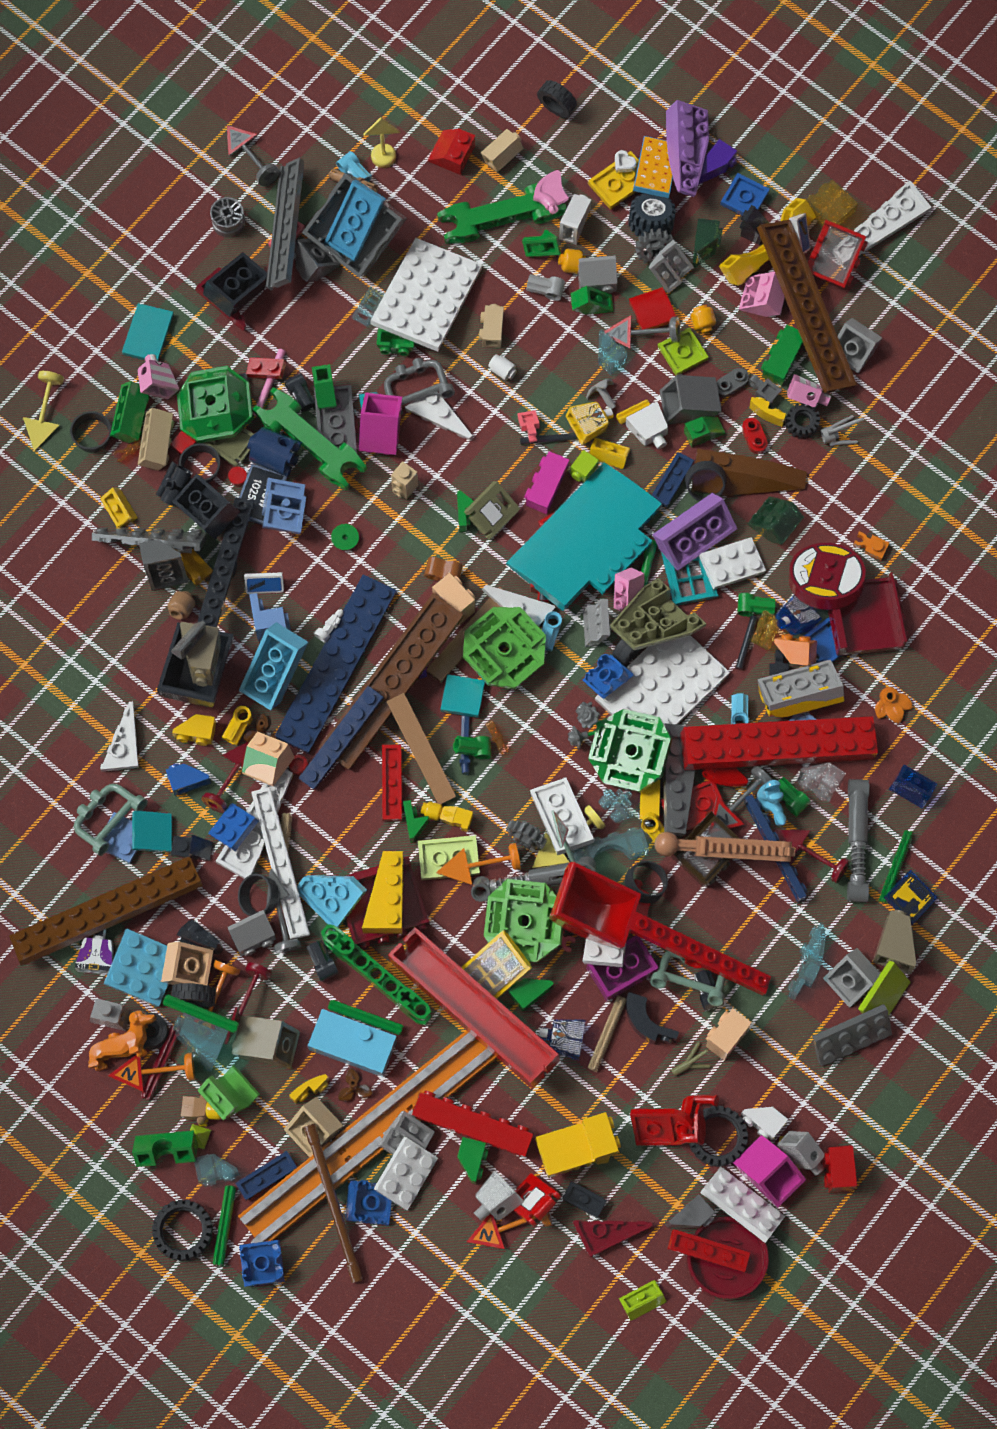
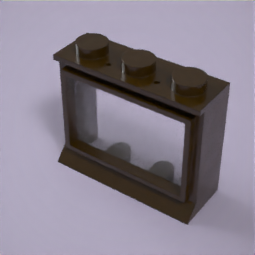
[671,811,740,887]

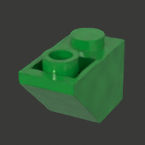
[312,364,337,410]
[457,1137,489,1185]

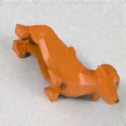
[88,1010,156,1071]

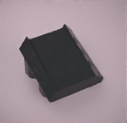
[176,919,223,955]

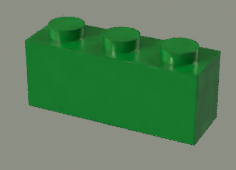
[761,324,804,386]
[110,381,149,444]

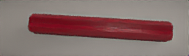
[141,1026,181,1100]

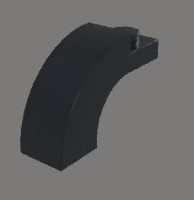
[626,992,679,1045]

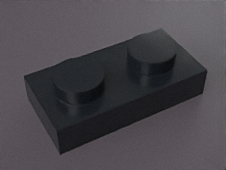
[562,1181,607,1219]

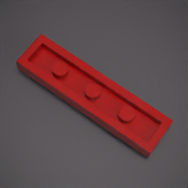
[382,745,402,821]
[668,1229,750,1272]

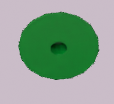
[331,524,359,550]

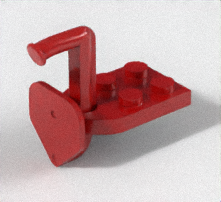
[630,1095,719,1145]

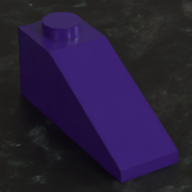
[698,139,737,185]

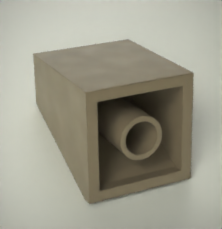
[180,622,221,686]
[872,910,916,975]
[232,1016,300,1070]

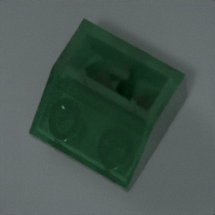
[747,496,804,545]

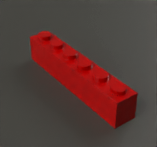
[411,1090,533,1157]

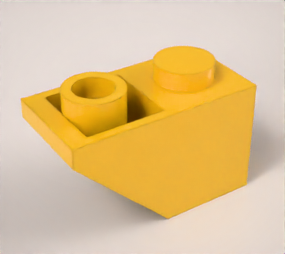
[172,714,216,746]

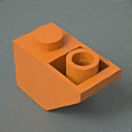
[774,634,817,666]

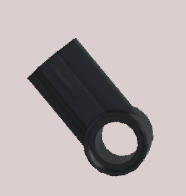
[284,373,315,412]
[307,940,339,982]
[694,970,724,1011]

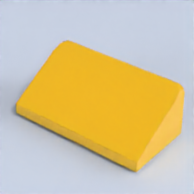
[589,438,630,469]
[100,487,138,528]

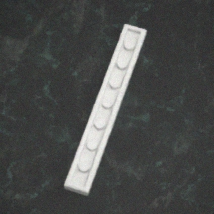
[251,787,310,940]

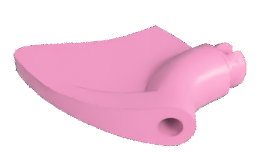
[533,170,569,214]

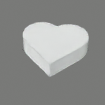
[615,150,636,172]

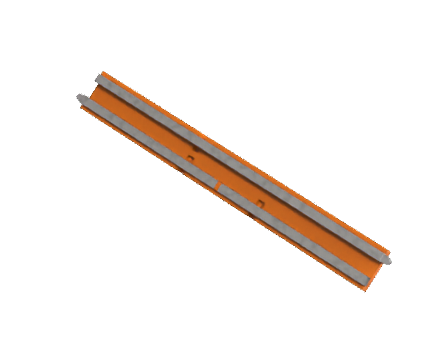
[238,1030,497,1243]

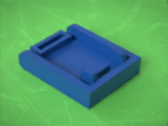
[804,617,843,664]

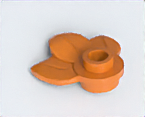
[875,687,913,724]

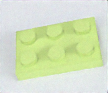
[418,835,480,880]

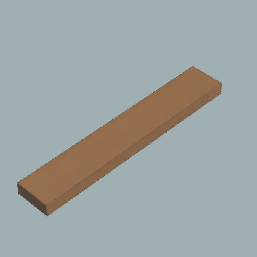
[426,587,503,683]
[387,693,456,804]

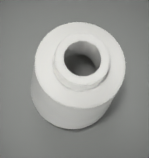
[488,354,517,381]

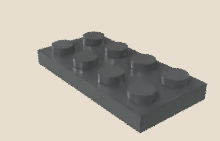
[314,385,357,453]
[812,1004,892,1066]

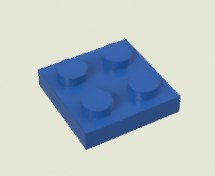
[720,173,770,215]
[208,803,259,852]

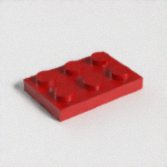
[660,780,724,832]

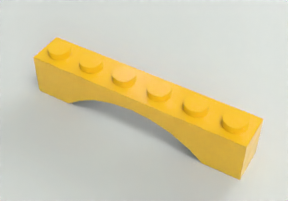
[719,198,816,285]

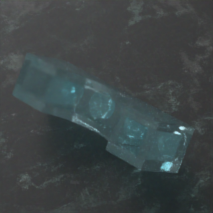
[569,827,649,870]

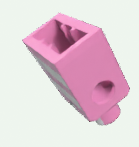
[138,354,179,399]
[787,374,831,407]

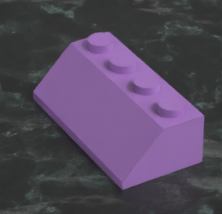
[652,493,737,571]

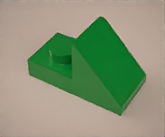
[522,229,561,257]
[457,490,475,532]
[403,800,430,843]

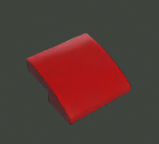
[629,287,676,330]

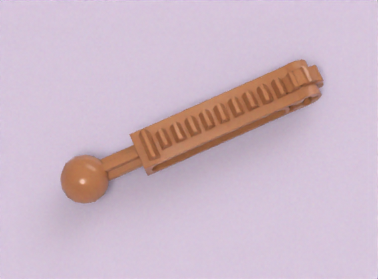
[654,832,796,862]

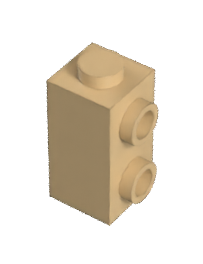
[481,129,523,172]
[479,304,504,348]
[391,461,418,499]

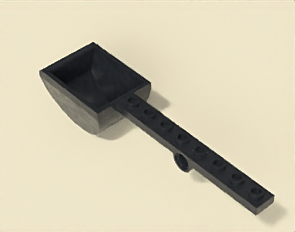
[157,497,254,708]

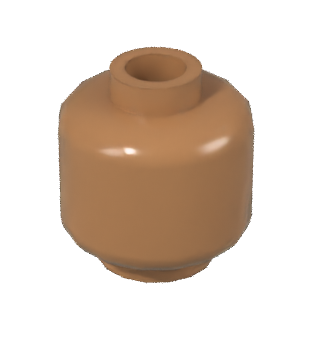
[167,591,195,620]

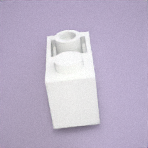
[740,1107,788,1141]

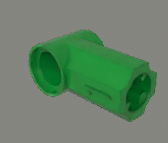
[737,593,775,617]
[453,736,492,759]
[779,777,811,816]

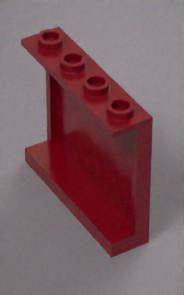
[828,572,909,656]
[346,856,430,950]

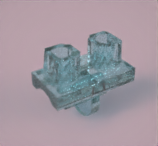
[598,788,633,823]

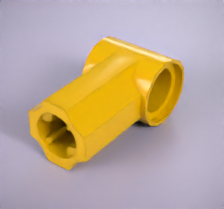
[222,706,253,746]
[641,812,664,843]

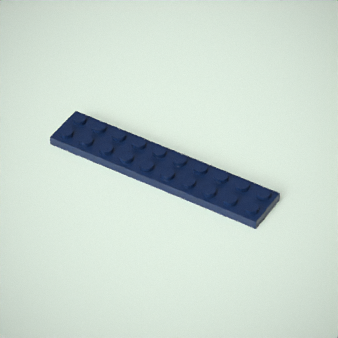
[275,574,397,754]

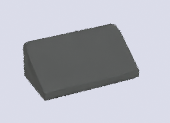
[171,621,206,659]

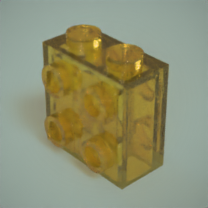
[807,180,858,234]

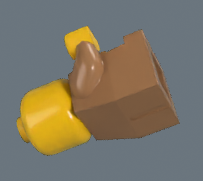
[181,1095,222,1127]

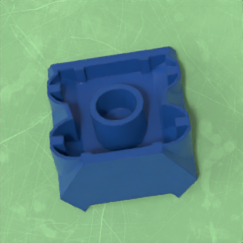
[583,654,635,699]
[344,1180,392,1225]
[239,1240,285,1287]

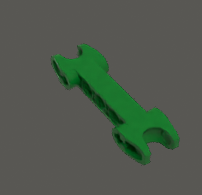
[437,183,567,244]
[253,387,368,491]
[321,924,431,1026]

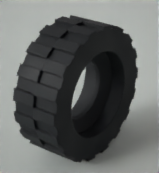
[537,80,577,118]
[172,983,216,1008]

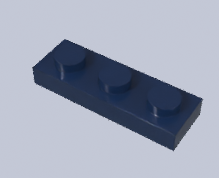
[651,452,694,508]
[235,1151,297,1201]

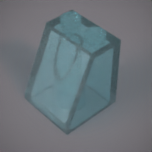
[173,1013,228,1072]

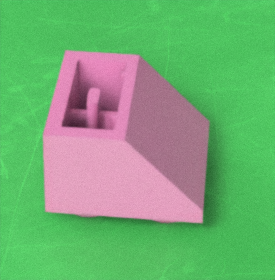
[739,272,785,317]

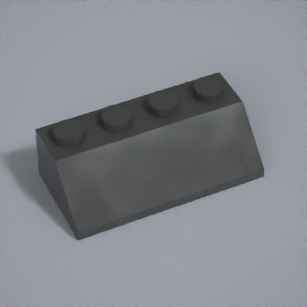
[139,539,189,590]

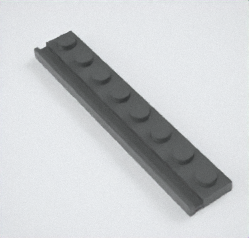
[266,157,304,290]

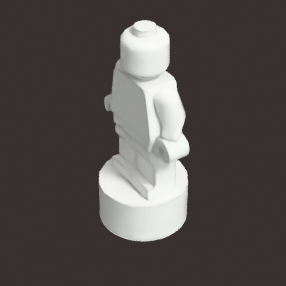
[314,609,344,643]

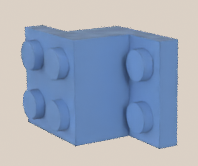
[262,478,306,535]
[249,593,291,642]

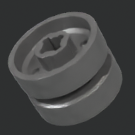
[210,197,245,237]

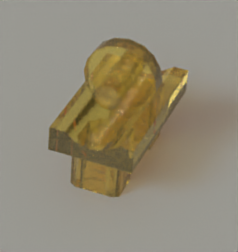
[751,611,781,650]

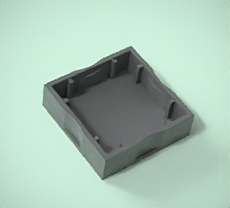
[302,173,407,278]

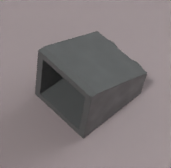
[659,375,721,424]

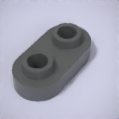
[716,368,749,398]

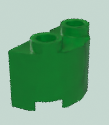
[376,328,414,356]

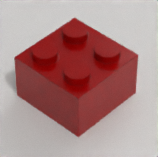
[822,1146,857,1193]

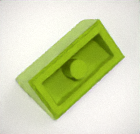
[619,1280,666,1321]

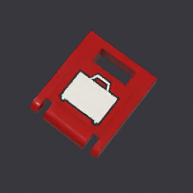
[513,1173,561,1227]

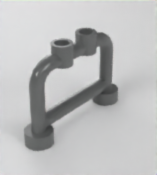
[384,358,455,415]

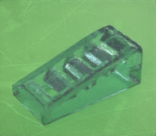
[352,286,385,327]

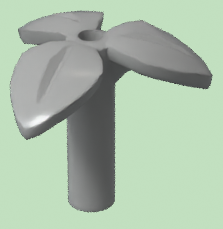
[586,379,616,409]

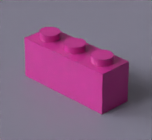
[524,451,569,514]

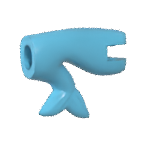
[757,780,786,826]

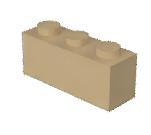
[138,408,174,471]

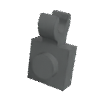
[748,374,782,405]

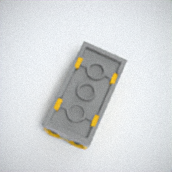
[758,660,844,717]

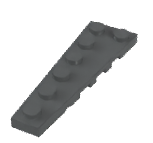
[663,723,695,836]

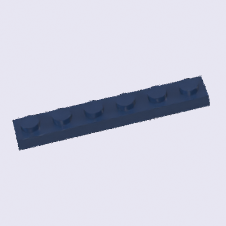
[299,686,384,790]
[744,794,807,903]

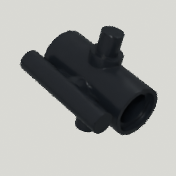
[156,461,193,507]

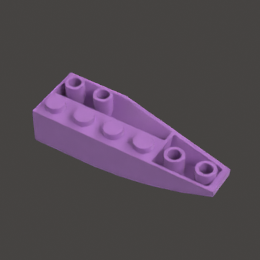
[666,100,709,197]

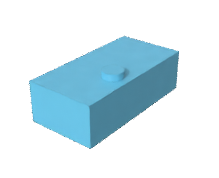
[239,622,308,710]
[308,1009,397,1077]

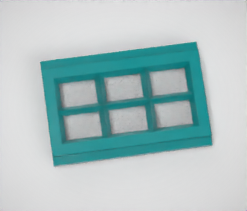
[660,550,718,606]

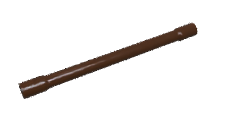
[304,1123,363,1283]

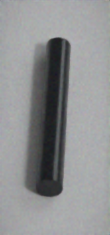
[520,433,576,445]
[735,615,758,670]

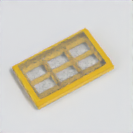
[461,930,532,999]

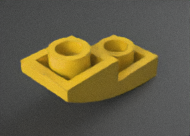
[749,397,786,427]
[640,780,660,820]
[289,1074,329,1104]

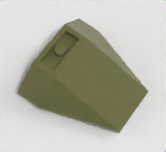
[610,578,706,650]

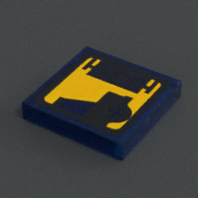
[883,870,938,925]

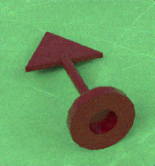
[201,742,249,813]
[773,830,850,884]
[224,962,272,1045]

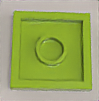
[658,327,708,375]

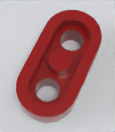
[742,418,768,454]

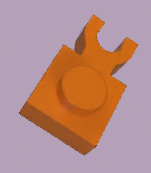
[853,531,890,561]

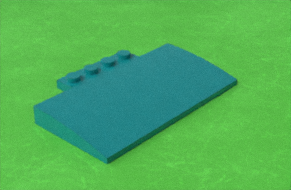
[506,463,662,611]

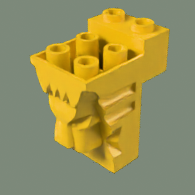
[536,1112,621,1178]

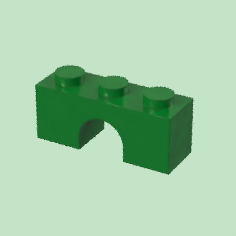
[132,1130,198,1167]

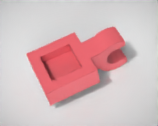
[517,410,540,442]

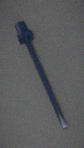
[459,715,470,775]

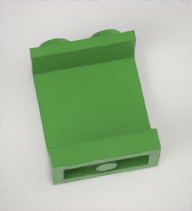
[197,1065,260,1120]

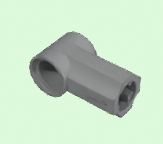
[526,274,565,301]

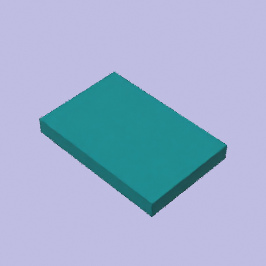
[122,303,174,361]

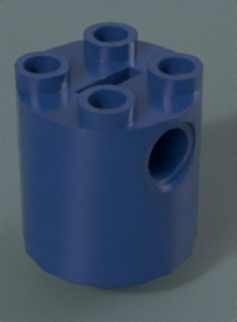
[247,427,302,477]

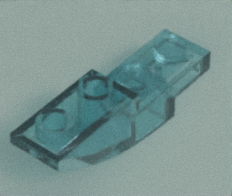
[787,922,825,1000]

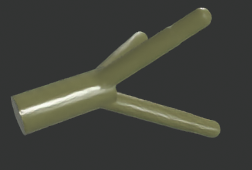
[671,1042,711,1076]

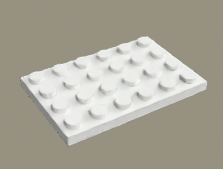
[370,238,482,351]
[595,635,730,725]

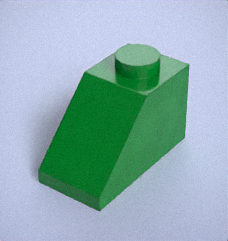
[571,286,613,315]
[684,417,725,448]
[508,978,554,1012]

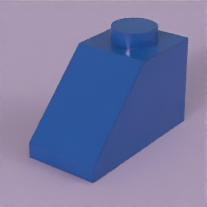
[166,763,211,796]

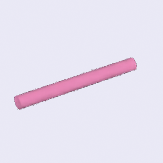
[253,349,285,417]

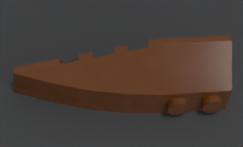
[691,449,807,497]

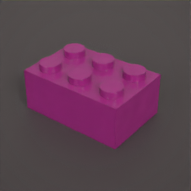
[586,936,658,1002]

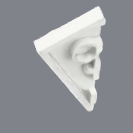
[405,392,473,440]
[482,585,555,626]
[101,701,139,771]

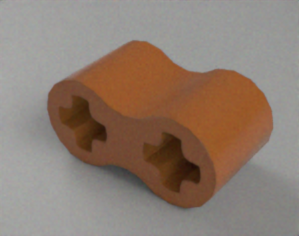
[424,557,463,581]

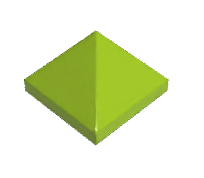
[190,1124,211,1149]

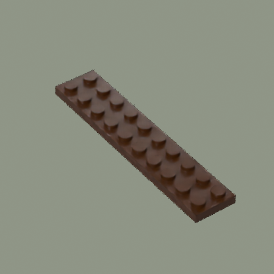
[757,220,857,394]
[319,593,464,770]
[9,857,203,966]

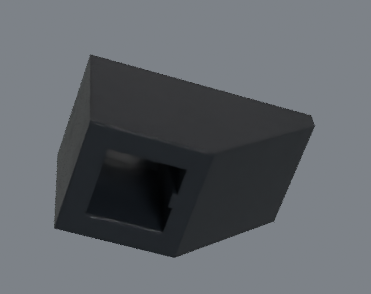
[739,205,769,245]

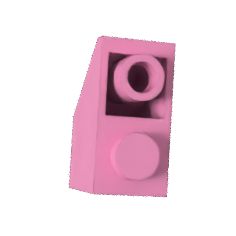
[614,567,644,612]

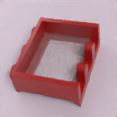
[808,220,868,289]

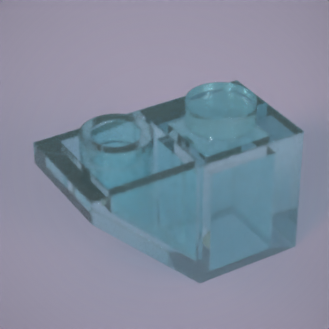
[598,329,627,375]
[194,1154,240,1187]

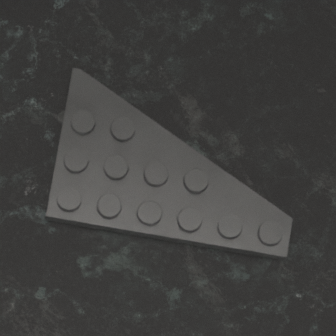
[92,527,207,551]

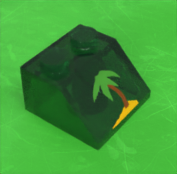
[692,218,723,268]

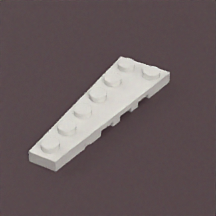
[832,181,931,266]
[216,770,293,879]

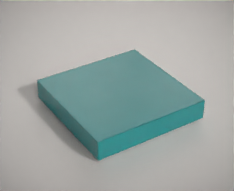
[441,674,485,718]
[132,811,172,853]

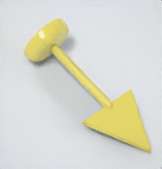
[364,117,400,168]
[23,371,64,451]
[532,805,605,868]

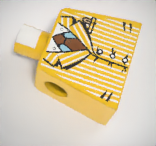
[565,402,613,445]

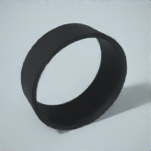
[70,411,111,452]
[179,443,220,483]
[685,461,726,501]
[625,861,668,904]
[238,874,278,916]

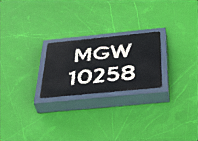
[239,464,287,525]

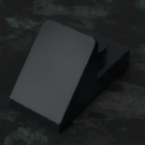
[171,835,213,861]

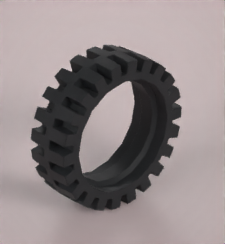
[689,1106,748,1167]
[152,1199,213,1261]

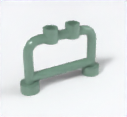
[73,784,148,856]
[650,951,726,1006]

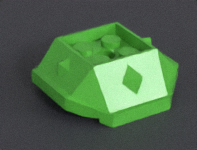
[463,607,546,689]
[484,879,563,962]

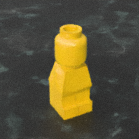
[421,801,473,832]

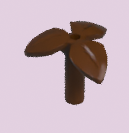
[244,714,277,743]
[338,1068,373,1102]

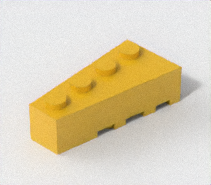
[362,851,403,933]

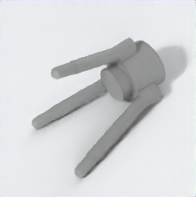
[821,415,864,447]

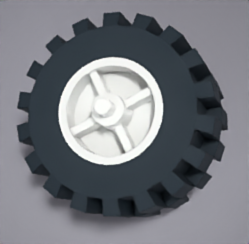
[628,193,676,237]

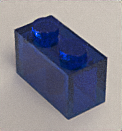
[889,765,937,809]

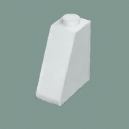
[559,194,591,245]

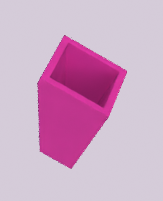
[359,393,402,455]
[733,1135,806,1208]

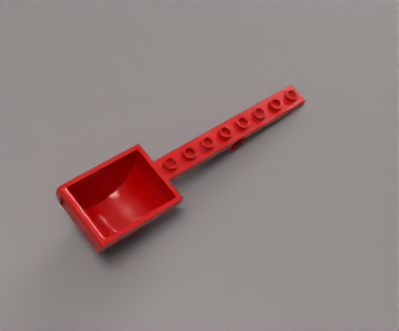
[549,862,771,996]

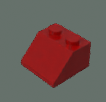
[428,129,475,175]

